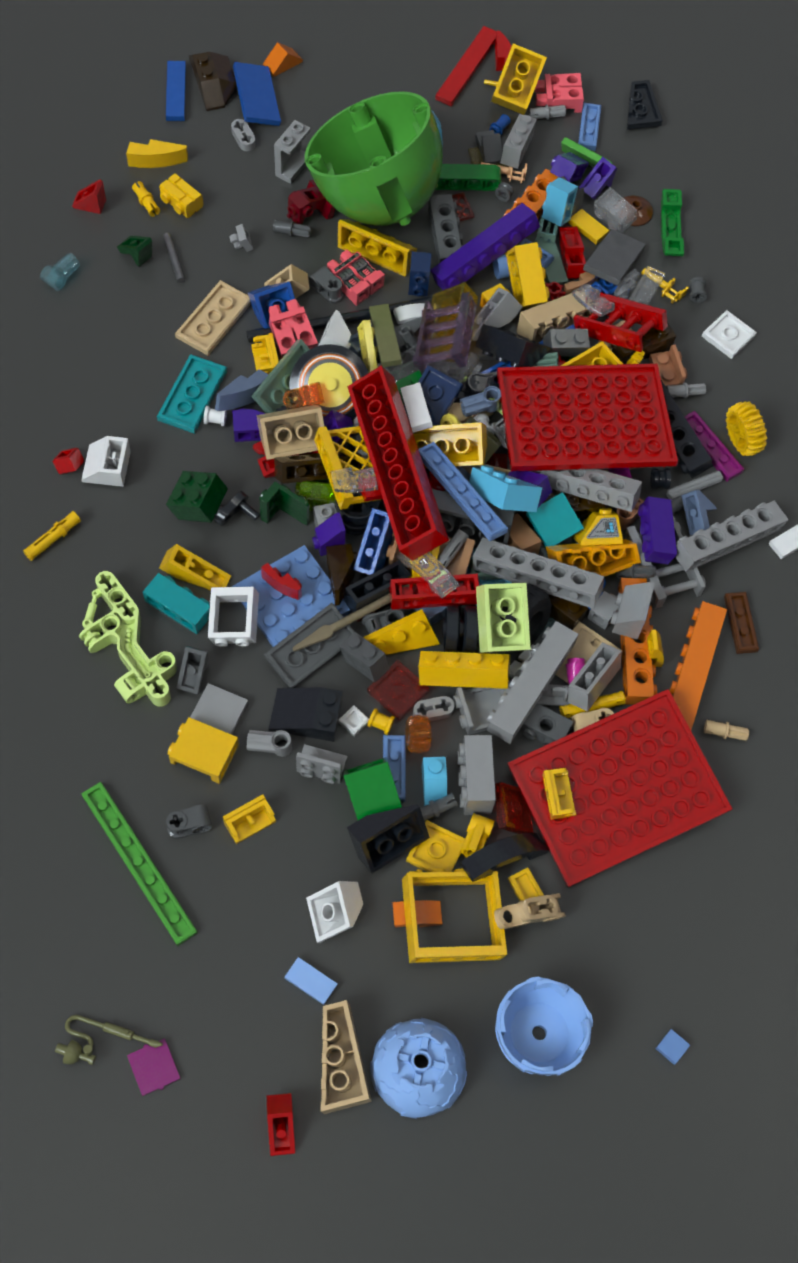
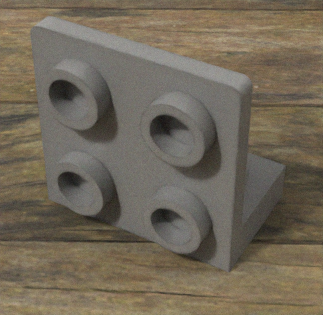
[296,744,347,784]

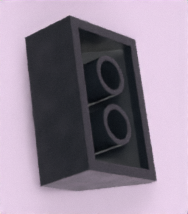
[475,324,551,367]

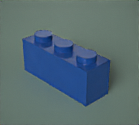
[353,508,393,575]

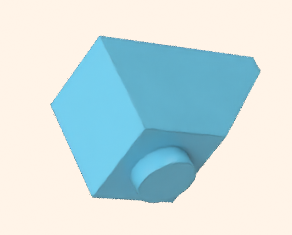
[421,757,447,806]

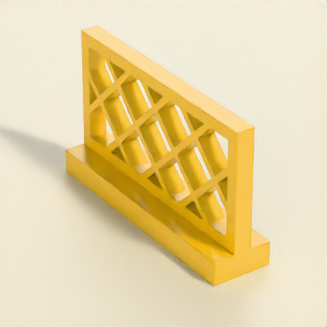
[314,426,382,510]

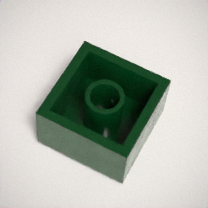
[166,471,228,523]

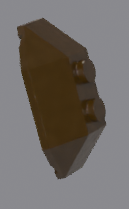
[189,51,237,111]

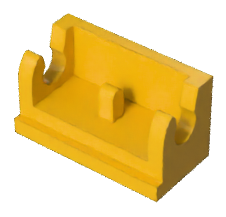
[251,333,279,374]
[542,768,576,820]
[223,794,276,844]

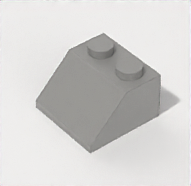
[610,582,655,639]

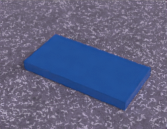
[233,62,281,126]

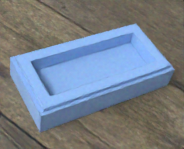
[284,957,338,1005]

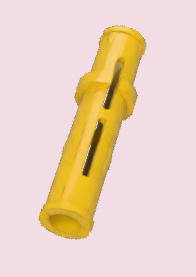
[23,511,81,561]
[559,691,626,718]

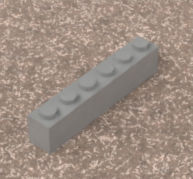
[487,621,579,744]

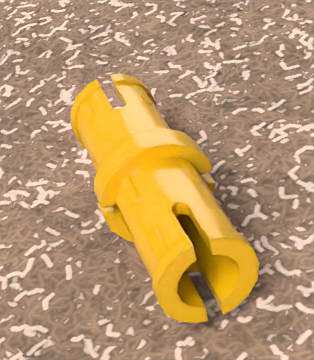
[132,181,160,217]

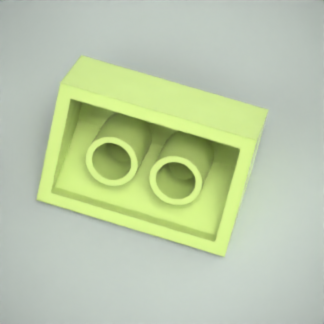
[476,583,531,653]

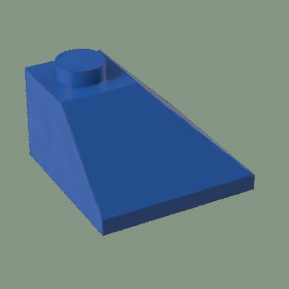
[248,281,295,328]

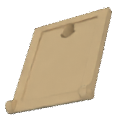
[555,621,623,684]

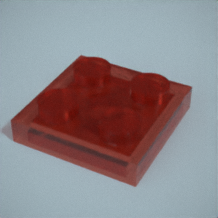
[367,660,430,720]
[495,782,533,834]

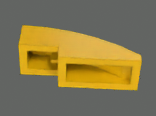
[126,139,188,168]

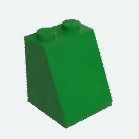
[344,757,402,820]

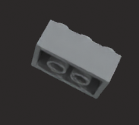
[457,735,496,815]

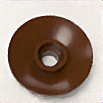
[616,195,653,226]

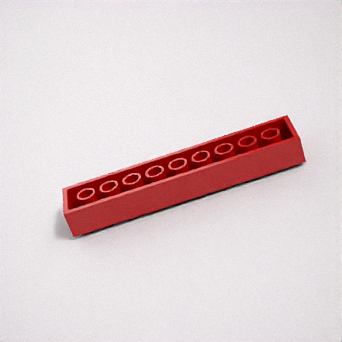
[347,365,449,561]

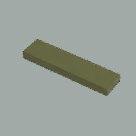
[369,304,402,367]

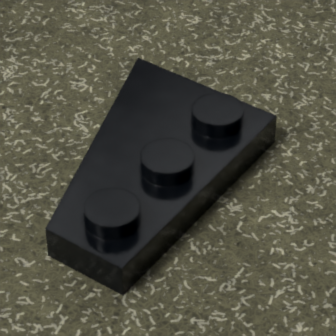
[627,80,663,130]

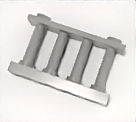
[623,516,706,609]

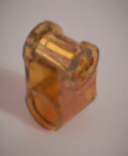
[283,382,325,409]

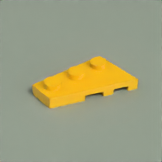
[363,609,440,655]

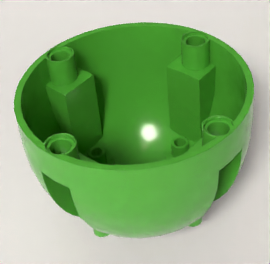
[305,92,443,226]

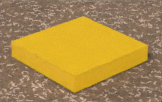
[406,820,465,872]

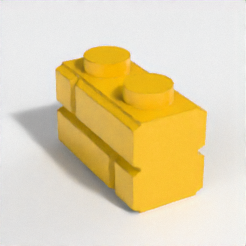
[159,173,203,218]

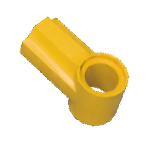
[460,813,495,858]

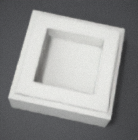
[338,705,369,737]

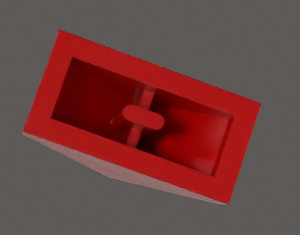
[72,179,106,214]

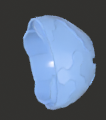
[495,976,593,1076]
[370,1018,467,1119]

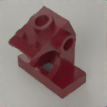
[287,180,336,224]

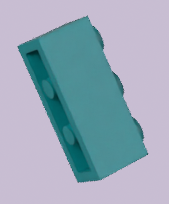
[143,573,210,634]

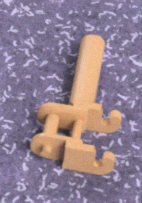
[481,162,527,184]

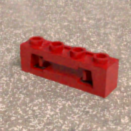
[389,574,479,610]

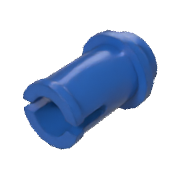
[489,114,511,135]

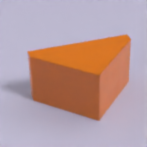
[263,42,303,77]

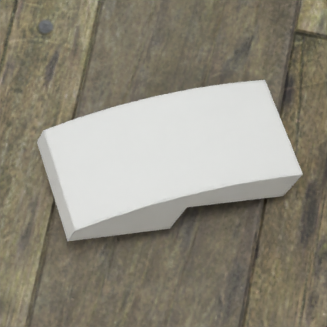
[393,303,439,324]

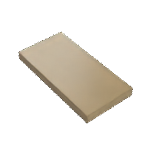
[175,280,251,356]

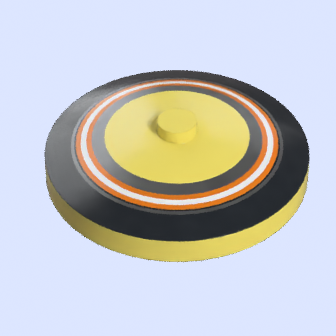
[289,344,369,420]

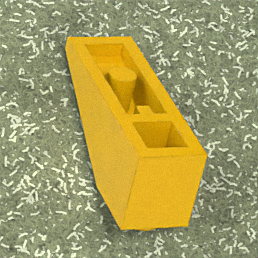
[159,544,231,591]

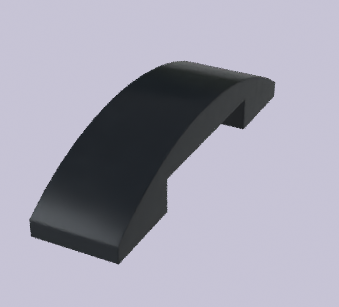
[460,833,549,882]

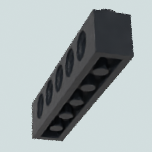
[661,380,713,478]

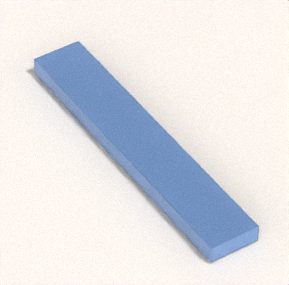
[418,442,508,541]

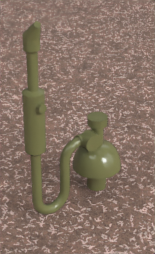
[55,1015,163,1066]

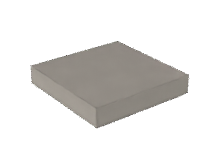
[190,683,248,735]

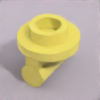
[440,413,462,425]

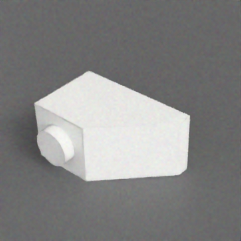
[318,310,351,349]

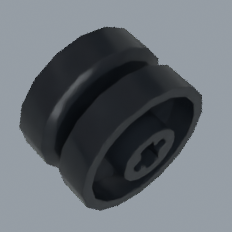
[443,605,478,653]

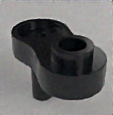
[465,372,499,394]
[214,491,260,526]

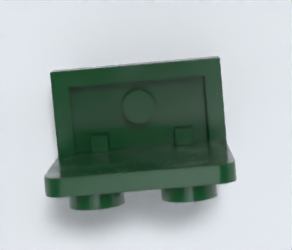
[259,481,310,525]

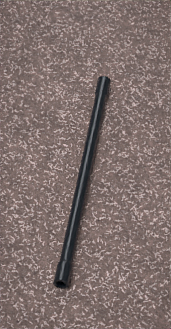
[246,291,458,343]

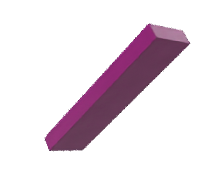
[685,411,744,482]

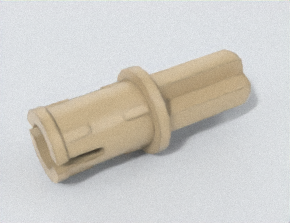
[704,719,749,741]

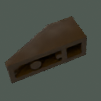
[326,544,357,606]

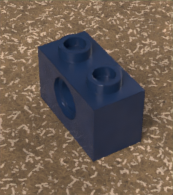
[408,251,431,296]

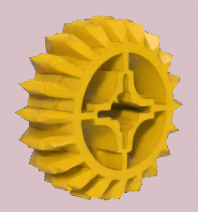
[725,401,767,456]

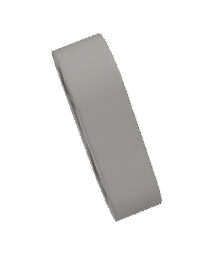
[231,119,256,151]
[413,696,455,723]

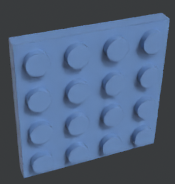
[232,545,351,647]

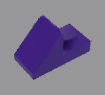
[579,157,617,200]

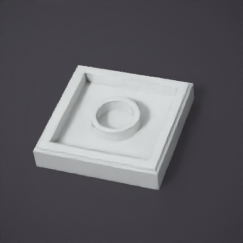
[701,310,757,359]

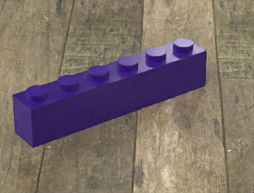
[430,203,540,294]

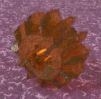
[405,715,432,753]

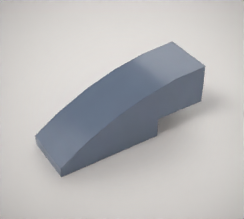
[215,369,269,411]

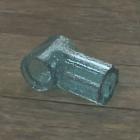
[40,253,80,291]

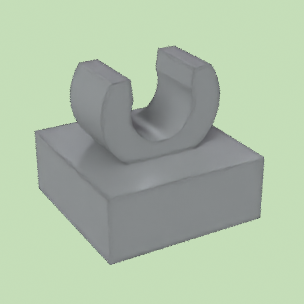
[229,224,254,252]

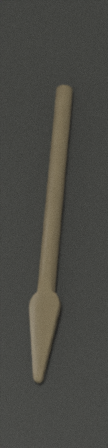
[293,584,410,651]

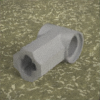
[247,730,293,757]

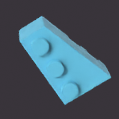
[469,465,542,512]

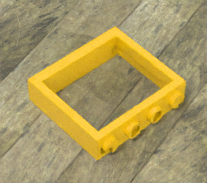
[402,868,507,963]

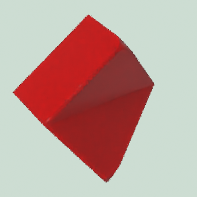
[52,448,84,474]

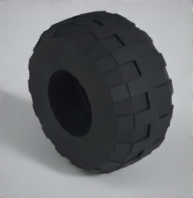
[500,583,552,645]

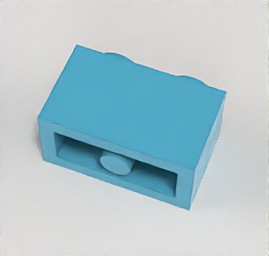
[542,177,578,227]

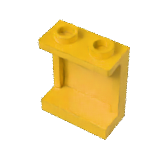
[167,717,239,784]

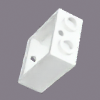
[208,587,259,647]

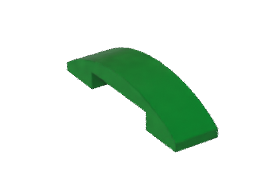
[661,189,684,256]

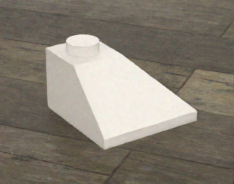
[306,881,363,943]

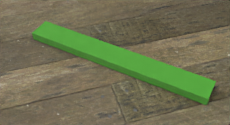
[81,782,198,946]

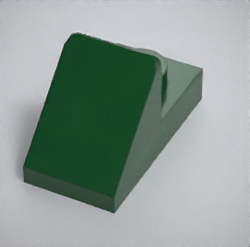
[117,236,152,267]

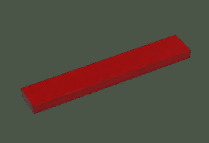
[435,26,496,106]

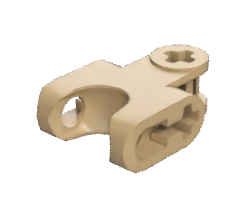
[494,893,566,929]

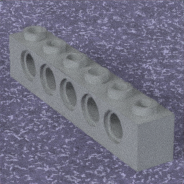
[530,469,642,512]
[675,500,788,572]
[473,538,604,609]

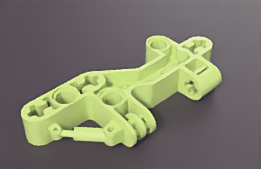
[79,571,177,707]

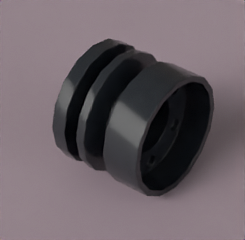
[335,479,380,535]

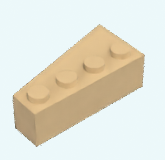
[517,290,595,342]
[321,1000,372,1114]

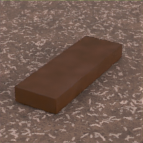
[724,592,759,654]

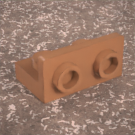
[649,345,687,387]

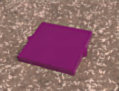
[127,1038,181,1096]

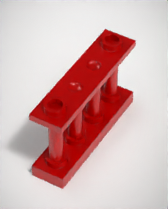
[573,292,668,352]

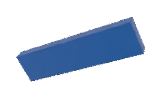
[166,61,186,121]

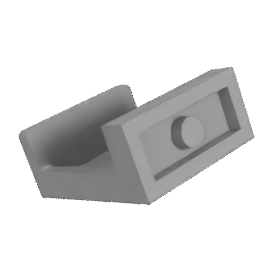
[274,120,310,184]
[453,681,511,735]

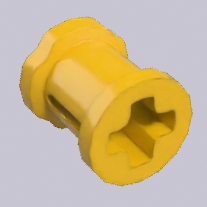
[367,708,395,735]

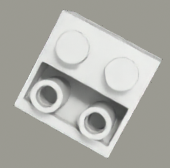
[82,436,131,487]

